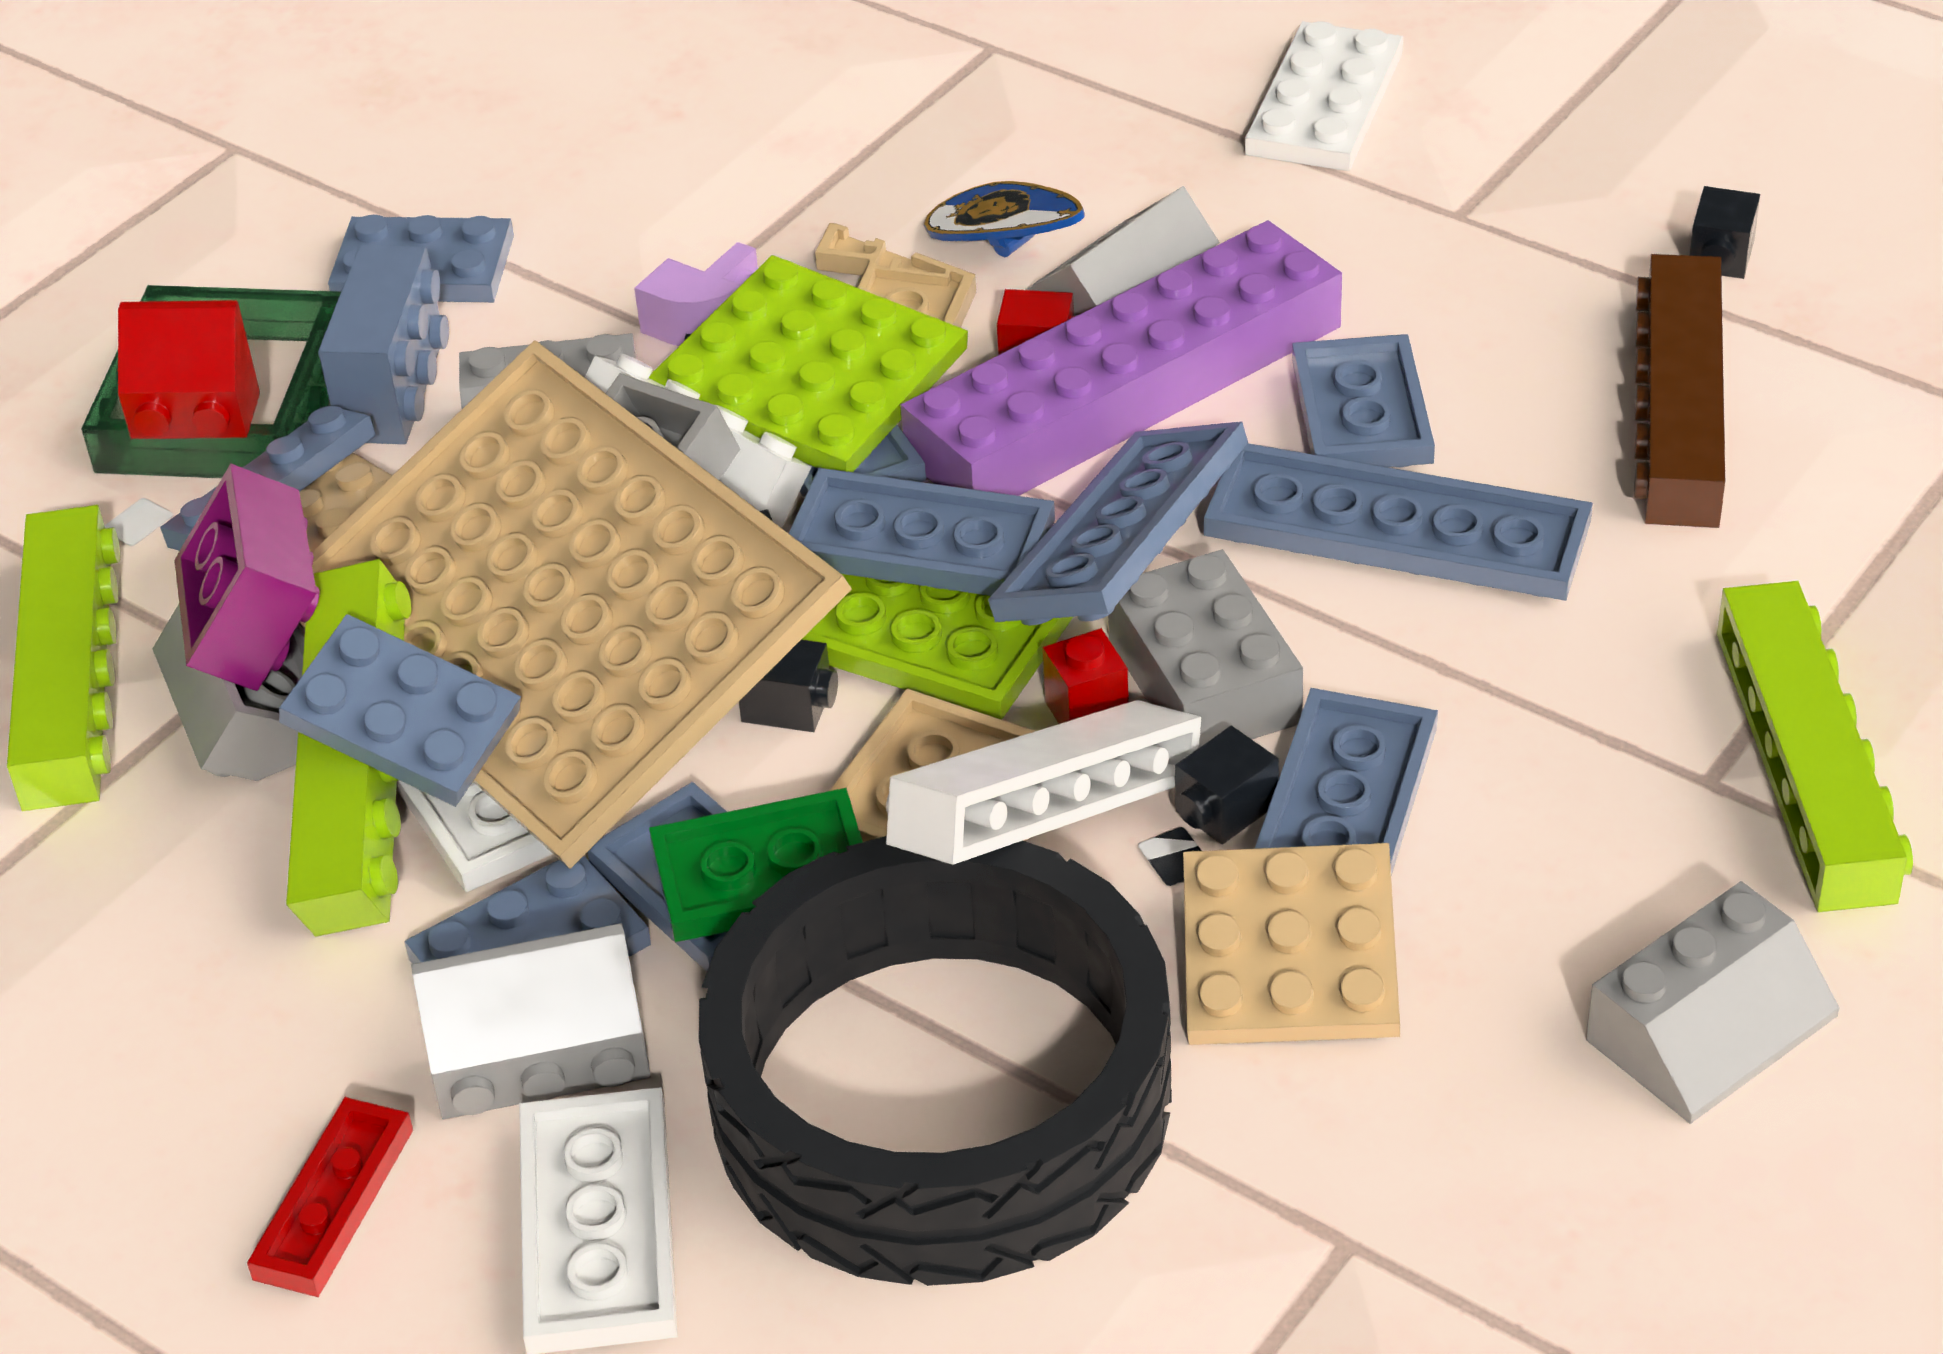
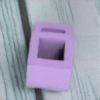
[634,242,758,346]

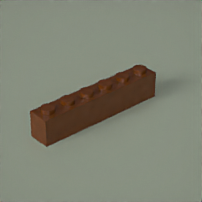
[1634,254,1726,528]

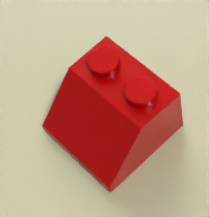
[118,300,260,439]

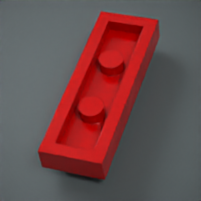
[247,1097,413,1298]

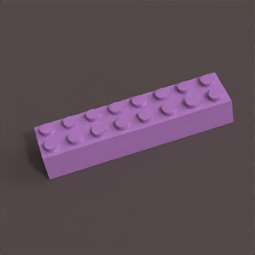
[901,220,1342,496]

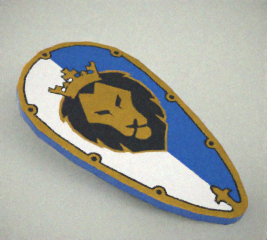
[924,181,1085,258]

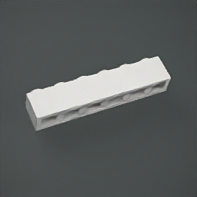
[886,700,1201,865]

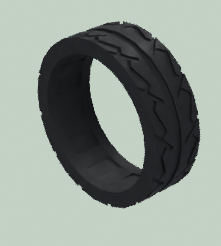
[699,836,1172,1286]

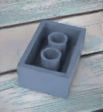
[318,244,449,444]

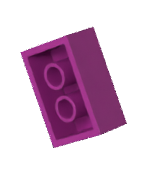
[174,463,320,691]

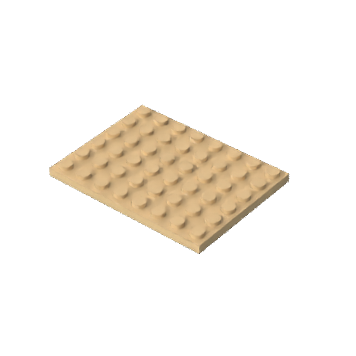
[298,340,852,869]

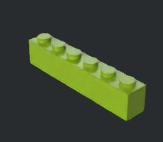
[7,505,120,812]
[286,559,411,937]
[1717,581,1913,912]

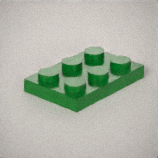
[649,788,863,942]

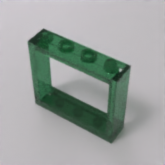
[81,285,341,478]

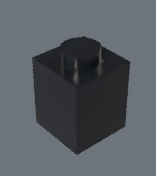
[1689,186,1761,279]
[739,640,838,732]
[1175,725,1279,845]

